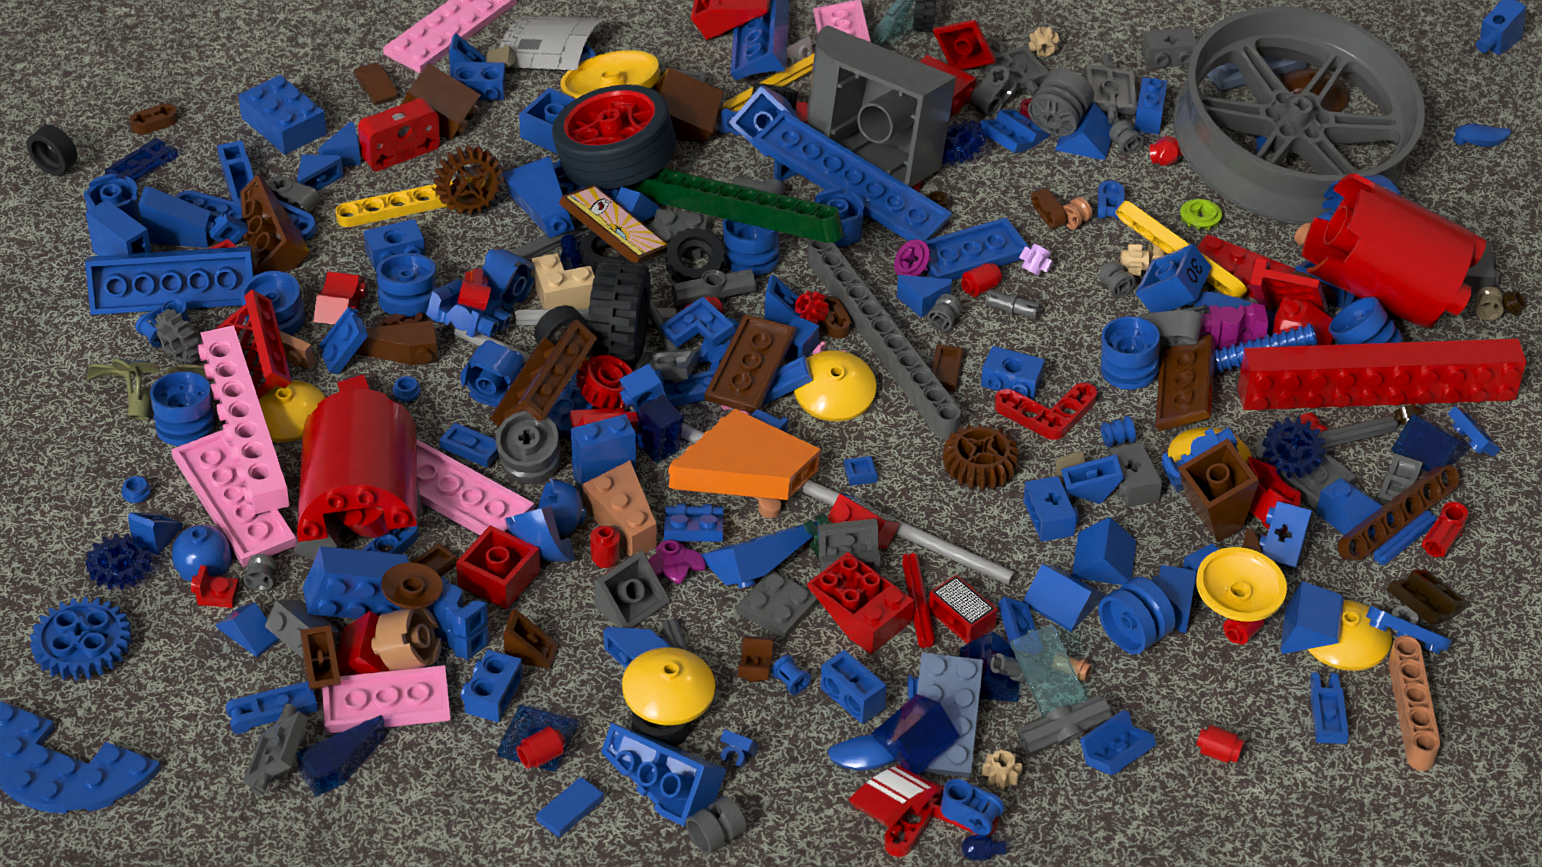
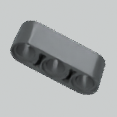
[1139,310,1204,347]

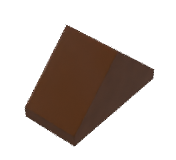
[503,609,559,668]
[300,625,341,690]

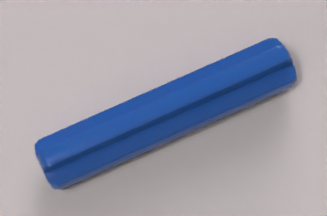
[1373,511,1437,565]

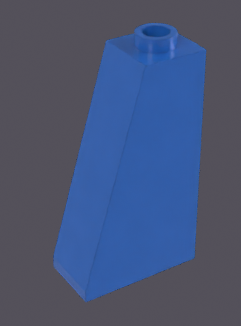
[501,156,574,238]

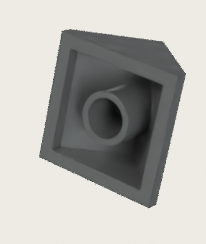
[594,550,670,628]

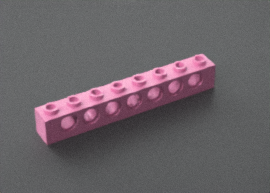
[198,325,289,514]

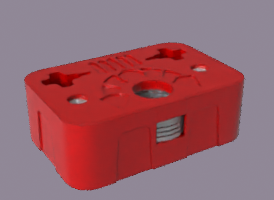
[358,98,440,172]

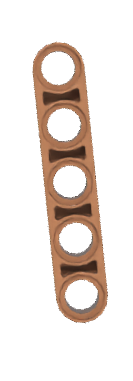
[1388,636,1440,771]

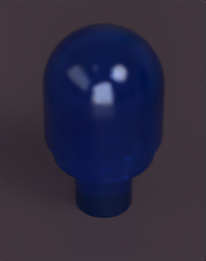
[961,835,1007,861]

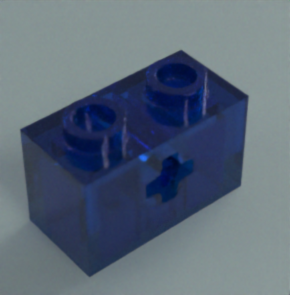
[636,395,684,464]

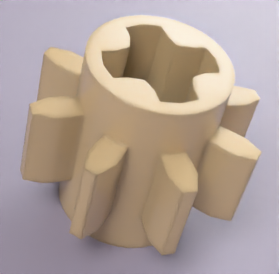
[1029,27,1059,57]
[1120,244,1149,276]
[982,749,1022,790]

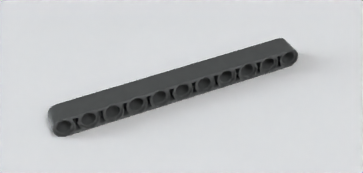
[807,239,961,440]

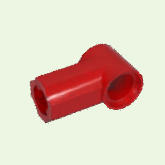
[458,268,491,311]
[1421,502,1468,558]

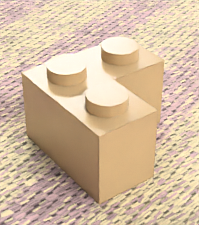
[532,253,595,309]

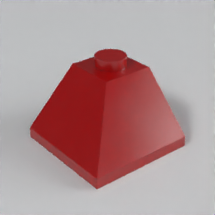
[933,19,996,70]
[1272,297,1334,346]

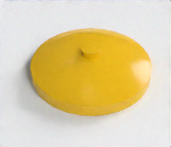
[560,50,661,99]

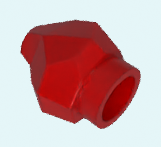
[1149,136,1183,165]

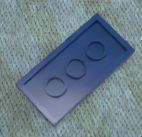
[916,217,1030,280]

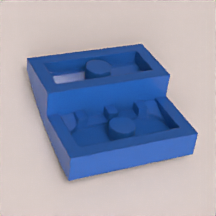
[978,109,1050,153]

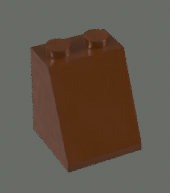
[396,63,480,140]
[651,67,724,143]
[1178,438,1259,543]

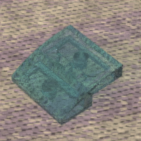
[872,0,914,46]

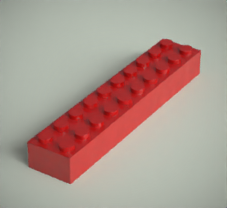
[1237,338,1527,410]

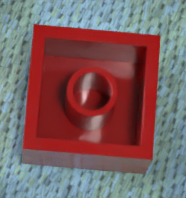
[456,525,540,609]

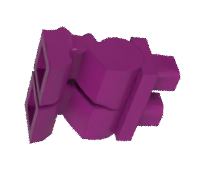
[1199,303,1268,351]

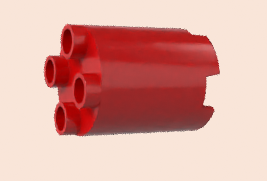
[1301,173,1486,329]

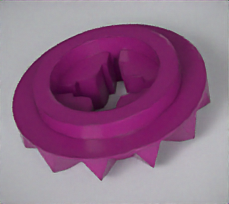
[894,239,932,277]

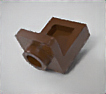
[738,636,773,682]

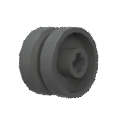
[495,410,562,484]

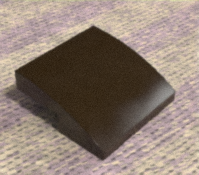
[1387,569,1471,625]

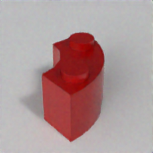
[313,271,368,325]
[1246,456,1301,534]

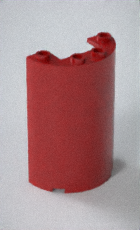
[297,389,417,542]

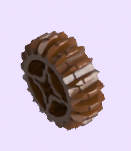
[433,144,505,215]
[942,424,1020,491]

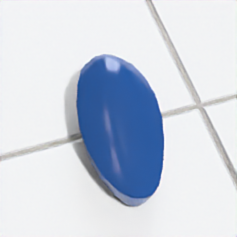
[1453,123,1511,147]
[828,735,900,771]

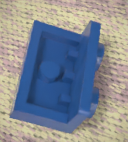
[1080,710,1156,776]

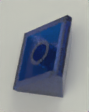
[1391,414,1471,475]
[959,630,1020,702]
[871,694,960,776]

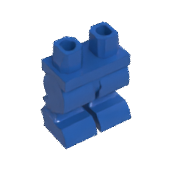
[426,279,512,338]
[425,577,489,660]

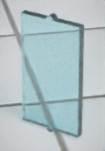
[1010,624,1087,718]

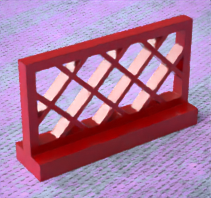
[1250,258,1329,314]
[214,290,292,400]

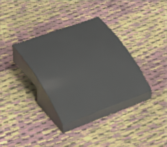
[817,518,881,575]

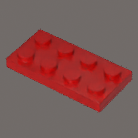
[1197,234,1295,308]

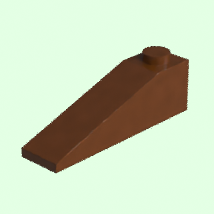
[240,174,310,276]

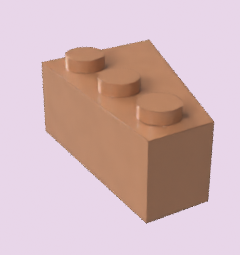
[582,460,657,556]

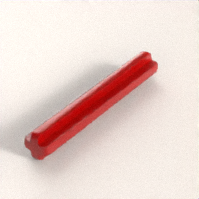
[902,553,935,648]

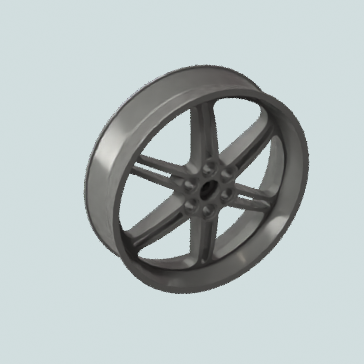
[1173,6,1425,225]

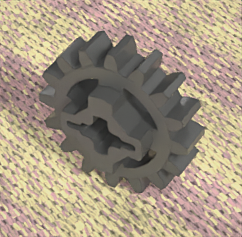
[155,309,200,365]

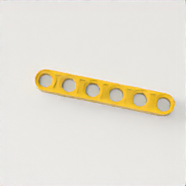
[335,177,486,227]
[1115,201,1247,299]

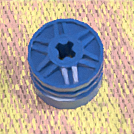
[722,219,780,276]
[1329,297,1403,345]
[1101,316,1160,390]
[150,372,215,446]

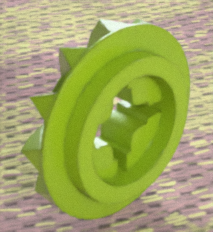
[1180,199,1222,231]

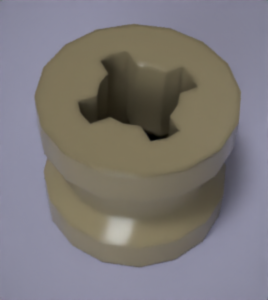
[1475,287,1504,320]

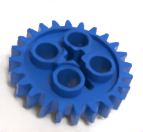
[30,597,132,681]

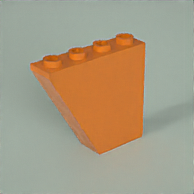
[668,409,821,500]

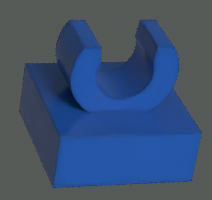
[209,212,248,245]
[720,729,759,768]

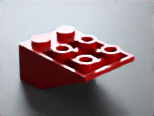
[691,0,770,40]
[807,552,914,655]

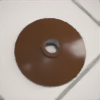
[381,562,443,609]

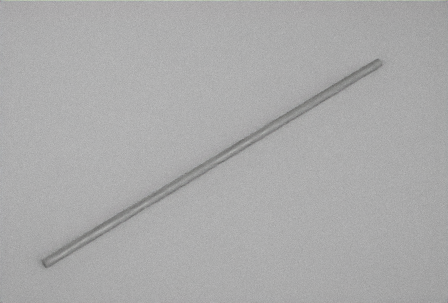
[454,328,1016,586]

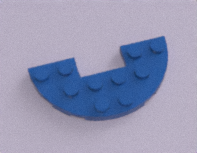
[0,701,161,813]

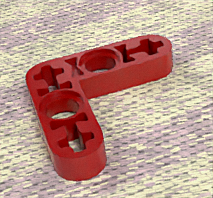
[994,383,1097,440]
[884,780,999,857]

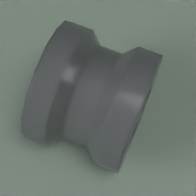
[244,554,278,591]

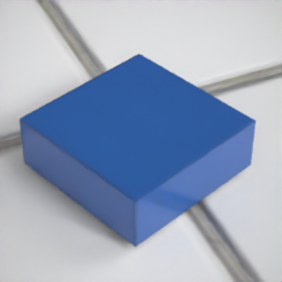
[843,456,878,486]

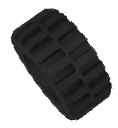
[587,259,651,368]

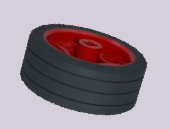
[552,84,677,190]

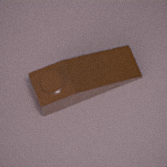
[355,320,438,365]

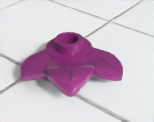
[648,540,705,584]

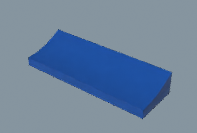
[730,0,789,81]
[85,246,254,315]

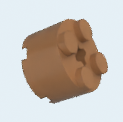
[371,608,441,671]

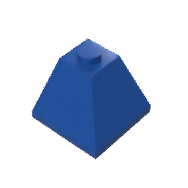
[1316,477,1394,543]

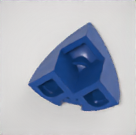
[504,506,576,562]

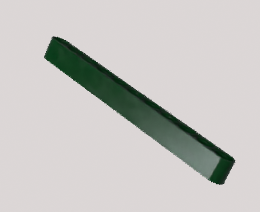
[630,168,845,243]

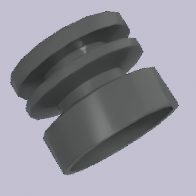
[1028,68,1094,136]

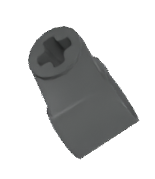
[970,66,1018,116]
[269,177,321,214]

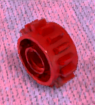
[576,355,633,410]

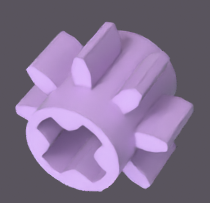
[1019,243,1053,276]

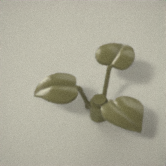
[87,359,213,420]

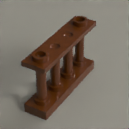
[489,320,597,427]

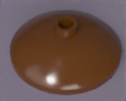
[1279,68,1349,112]

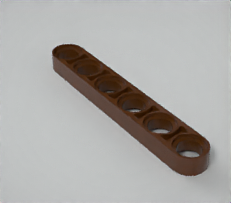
[1338,465,1459,561]

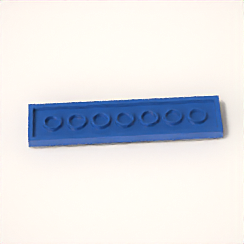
[753,110,952,241]

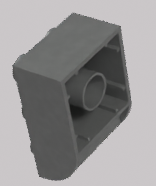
[806,25,956,187]

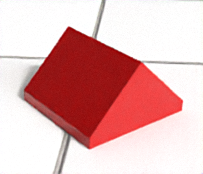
[336,611,390,676]

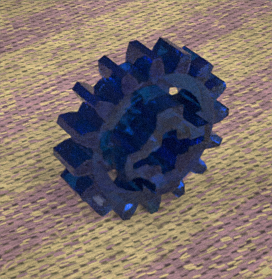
[942,119,987,165]
[1262,417,1326,479]
[85,533,152,590]

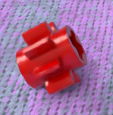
[795,290,829,324]

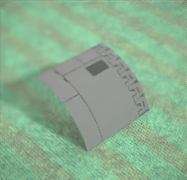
[499,15,611,70]

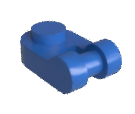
[1097,180,1124,220]

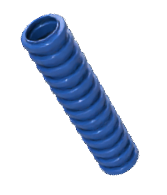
[1214,323,1318,375]

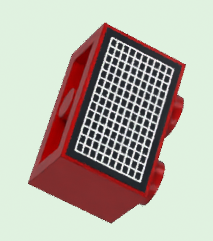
[827,493,900,549]
[929,575,997,646]

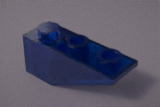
[296,715,386,797]

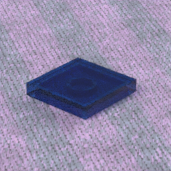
[497,705,578,772]

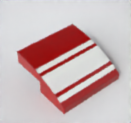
[848,765,939,829]

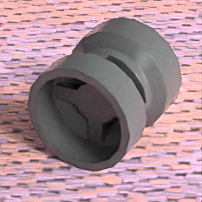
[1109,120,1144,155]
[1098,260,1135,297]
[927,294,962,331]

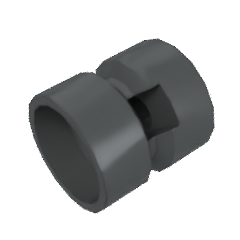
[686,796,746,854]

